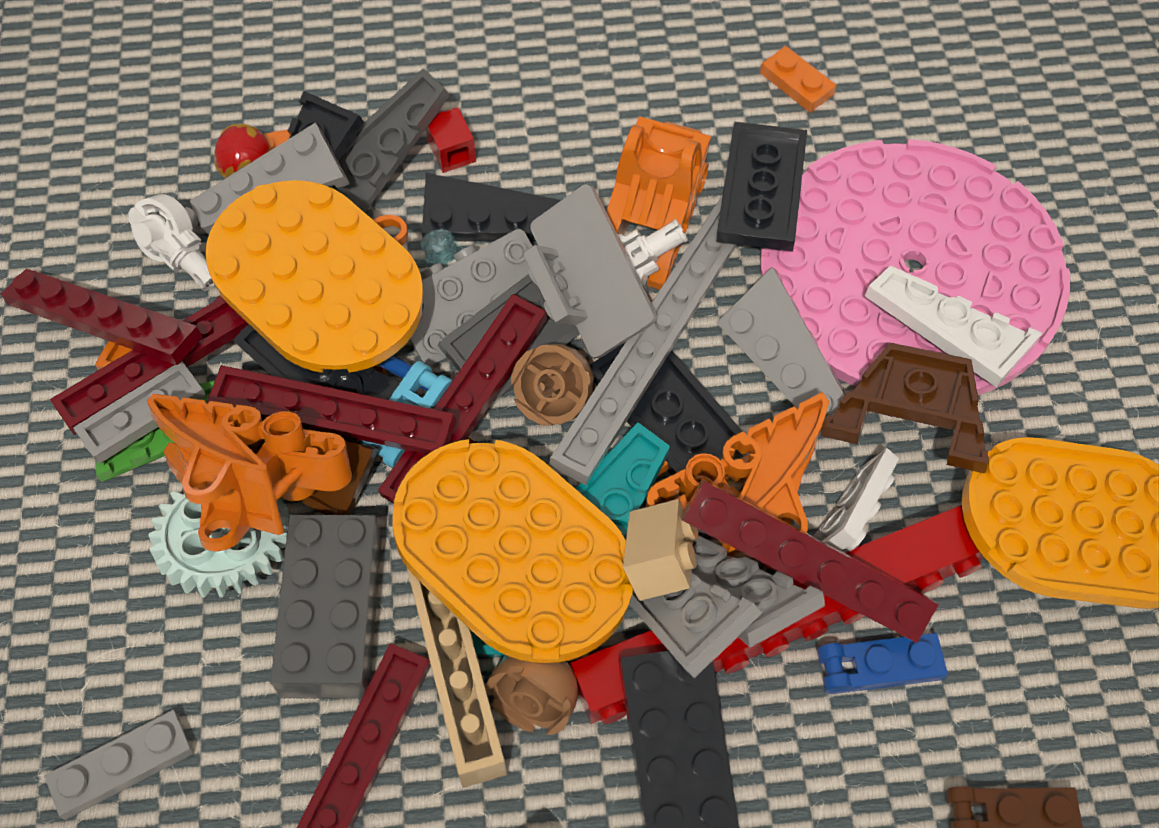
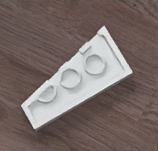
[865,265,1043,388]

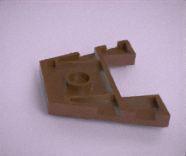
[821,343,989,474]

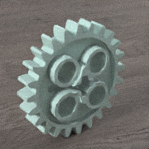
[149,491,289,597]

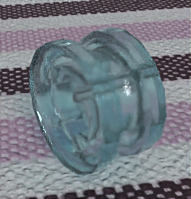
[421,229,459,265]

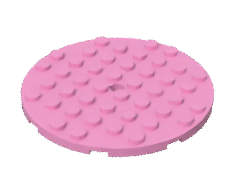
[760,139,1070,395]

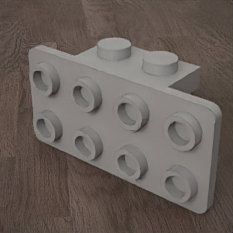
[523,184,657,358]
[409,229,532,366]

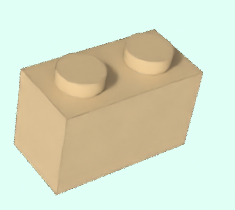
[623,499,698,601]

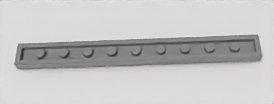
[549,195,737,485]

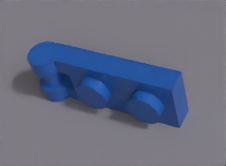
[816,633,948,694]

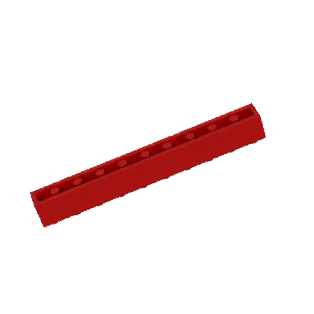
[570,505,984,724]

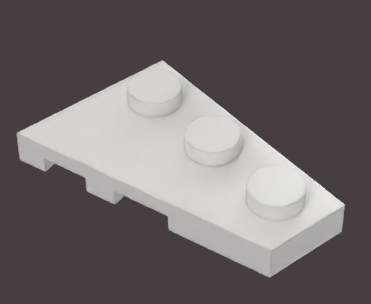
[814,448,899,551]

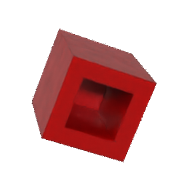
[426,107,476,173]

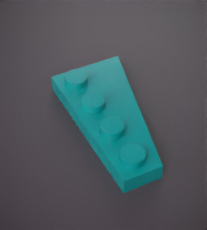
[575,422,670,538]

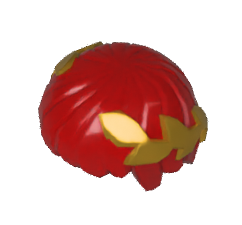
[214,124,269,178]

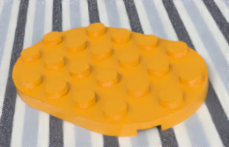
[206,180,424,373]
[962,437,1159,609]
[392,439,633,663]

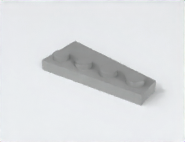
[190,123,350,234]
[717,267,846,433]
[691,536,825,648]
[630,573,762,678]

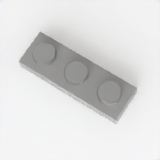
[73,361,207,464]
[44,710,194,820]

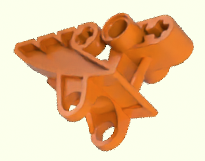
[606,116,712,290]
[646,392,829,571]
[147,394,352,551]

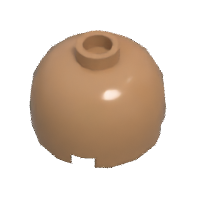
[511,344,594,426]
[485,655,579,735]

